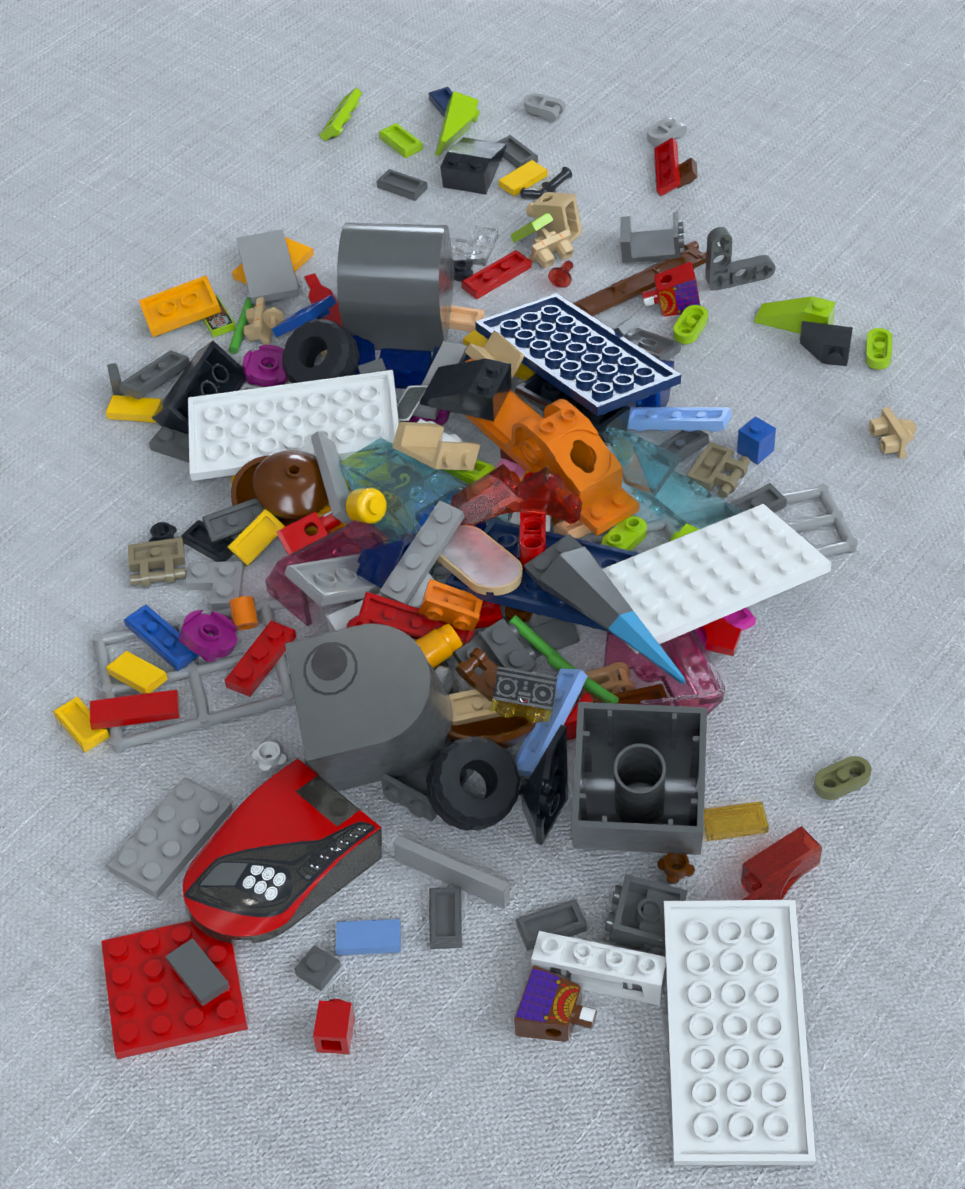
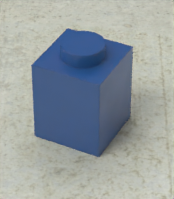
[737,416,776,465]

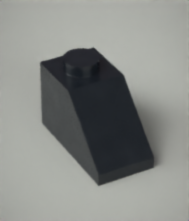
[800,321,853,366]

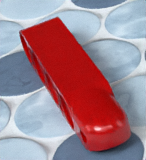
[519,472,546,569]

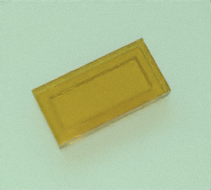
[704,801,769,841]

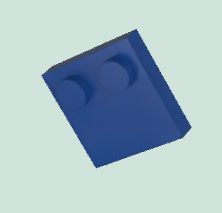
[272,295,336,338]

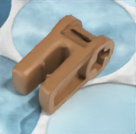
[580,662,635,703]

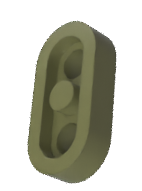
[814,756,872,800]

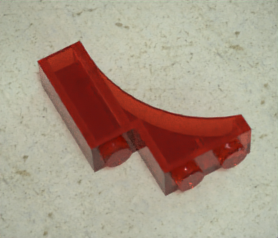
[451,464,582,527]
[741,826,822,900]

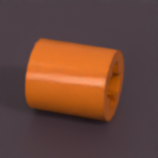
[229,596,259,631]

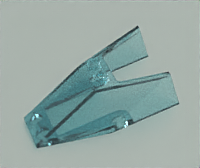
[605,426,744,529]
[339,438,514,576]

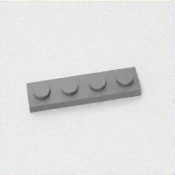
[380,500,465,605]

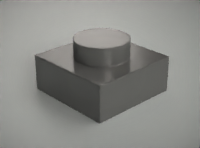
[295,945,341,991]

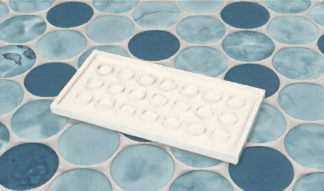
[188,370,402,481]
[602,504,831,654]
[663,900,816,1165]

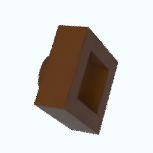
[677,157,698,189]

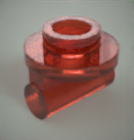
[548,260,573,288]

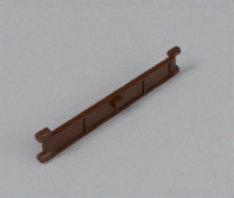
[572,241,706,316]

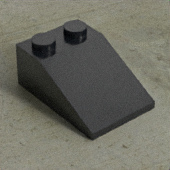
[440,137,507,195]
[420,358,512,421]

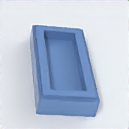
[336,919,401,955]

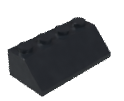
[152,340,246,435]
[515,373,630,444]

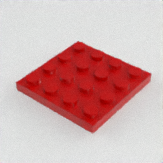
[101,920,248,1059]

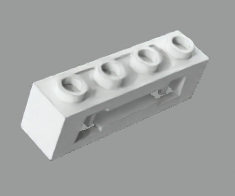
[531,931,666,1005]

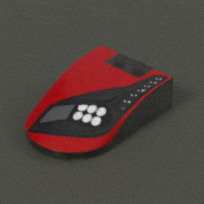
[183,758,382,944]

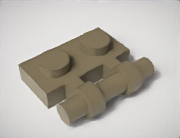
[686,442,750,498]
[128,537,186,587]

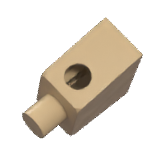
[526,192,582,242]

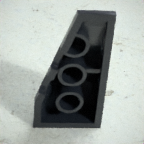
[519,725,568,845]

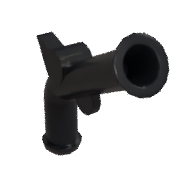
[520,167,572,199]

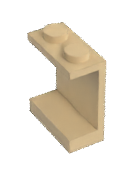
[392,422,480,470]

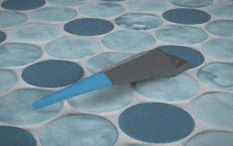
[524,534,685,685]

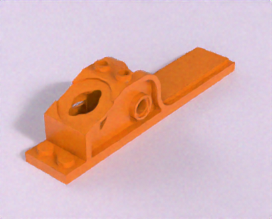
[465,358,639,536]

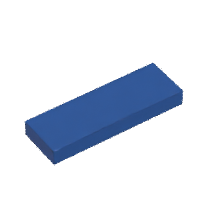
[124,604,200,672]

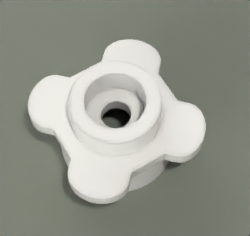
[252,742,287,773]

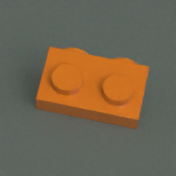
[418,579,483,632]

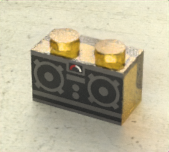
[490,666,557,723]

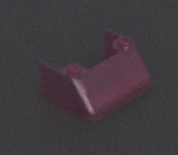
[265,520,397,626]
[603,630,725,716]

